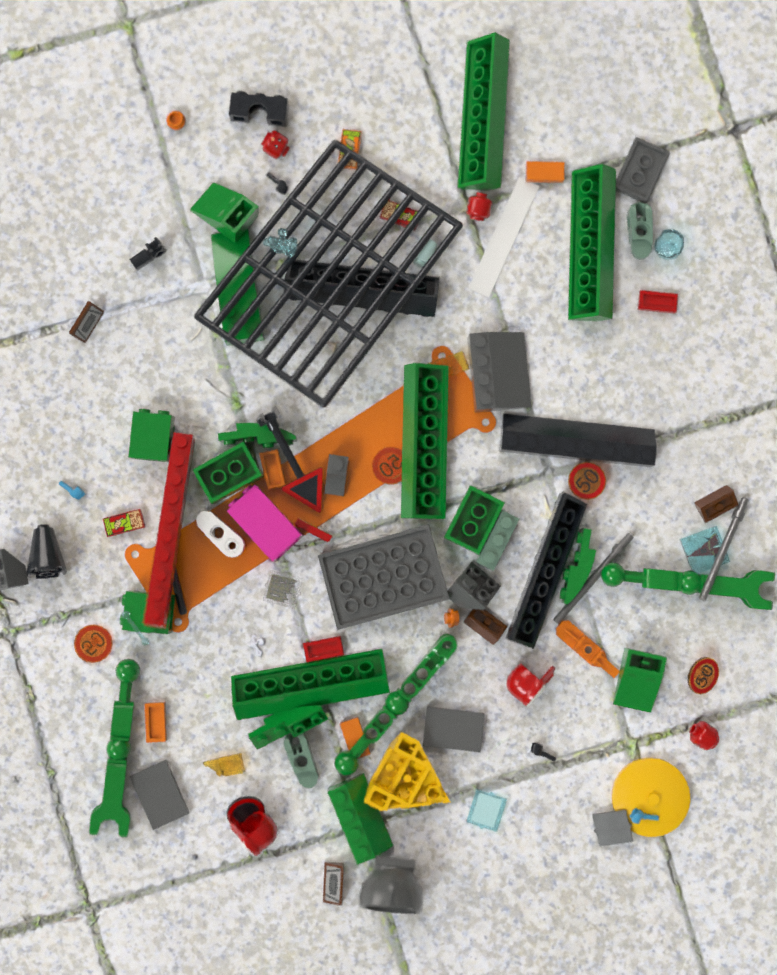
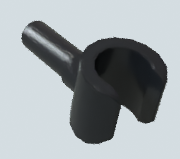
[266,172,288,195]
[531,743,556,762]

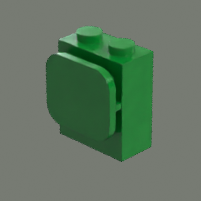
[128,409,175,462]
[120,590,175,634]

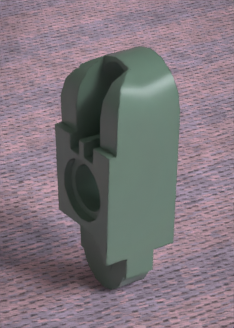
[626,202,653,260]
[284,733,319,788]

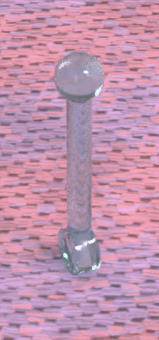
[121,611,149,645]

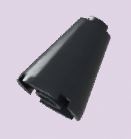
[26,524,67,579]

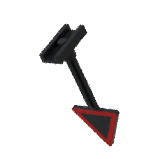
[257,406,323,513]

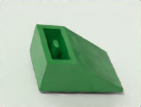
[190,182,259,243]
[613,647,667,713]

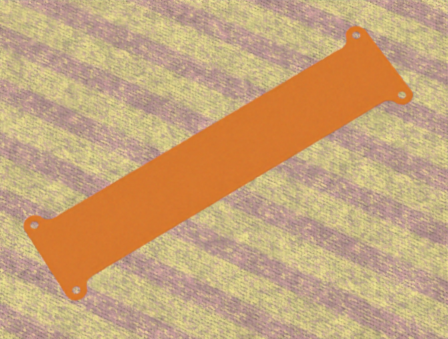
[125,346,496,633]

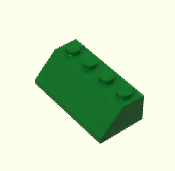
[327,773,393,865]

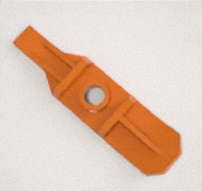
[556,620,619,678]

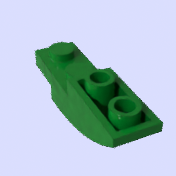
[218,423,297,448]
[559,528,596,604]
[248,705,329,750]

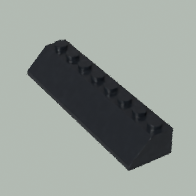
[284,260,440,317]
[499,413,657,467]
[506,492,587,649]

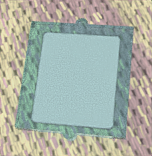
[466,789,507,832]

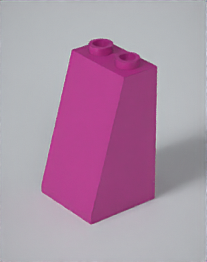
[227,485,304,562]

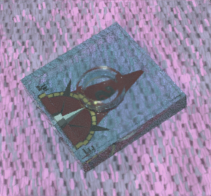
[680,526,731,574]

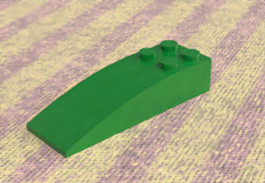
[211,229,265,346]

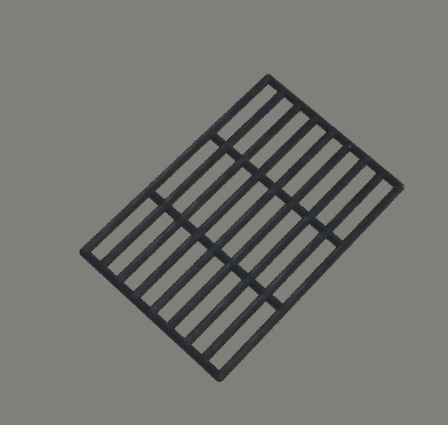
[194,140,463,408]

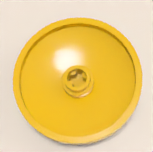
[611,757,690,837]

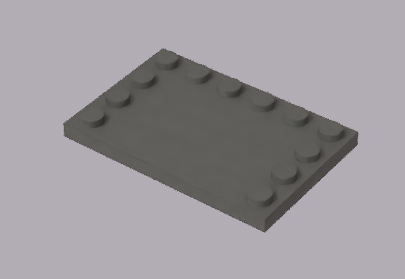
[318,524,450,630]

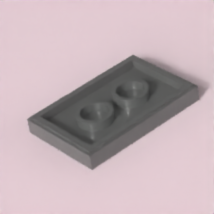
[616,137,670,204]
[423,707,485,752]
[130,760,190,830]

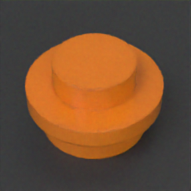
[166,111,186,130]
[444,608,459,628]

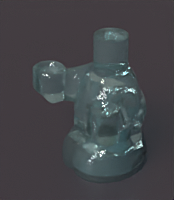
[263,228,297,257]

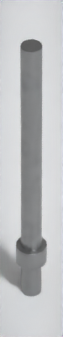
[699,497,749,601]
[553,533,634,625]

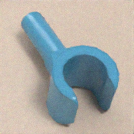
[59,481,85,500]
[629,808,659,824]

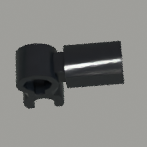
[130,237,166,271]

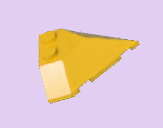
[364,732,451,811]

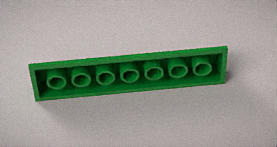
[458,32,510,191]
[568,164,616,321]
[401,363,449,519]
[231,649,390,721]

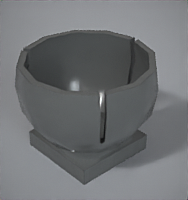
[359,856,423,914]

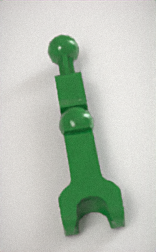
[601,562,776,610]
[334,633,457,776]
[89,659,140,838]

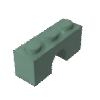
[475,510,519,571]

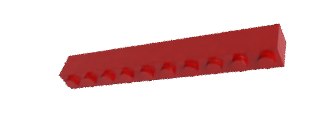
[143,432,195,629]

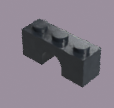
[228,91,289,127]

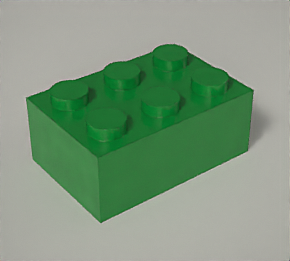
[193,442,264,504]
[443,485,505,555]

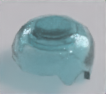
[655,229,684,260]

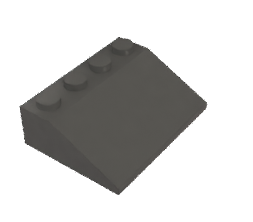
[467,332,532,413]

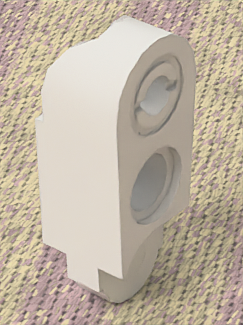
[196,511,245,557]

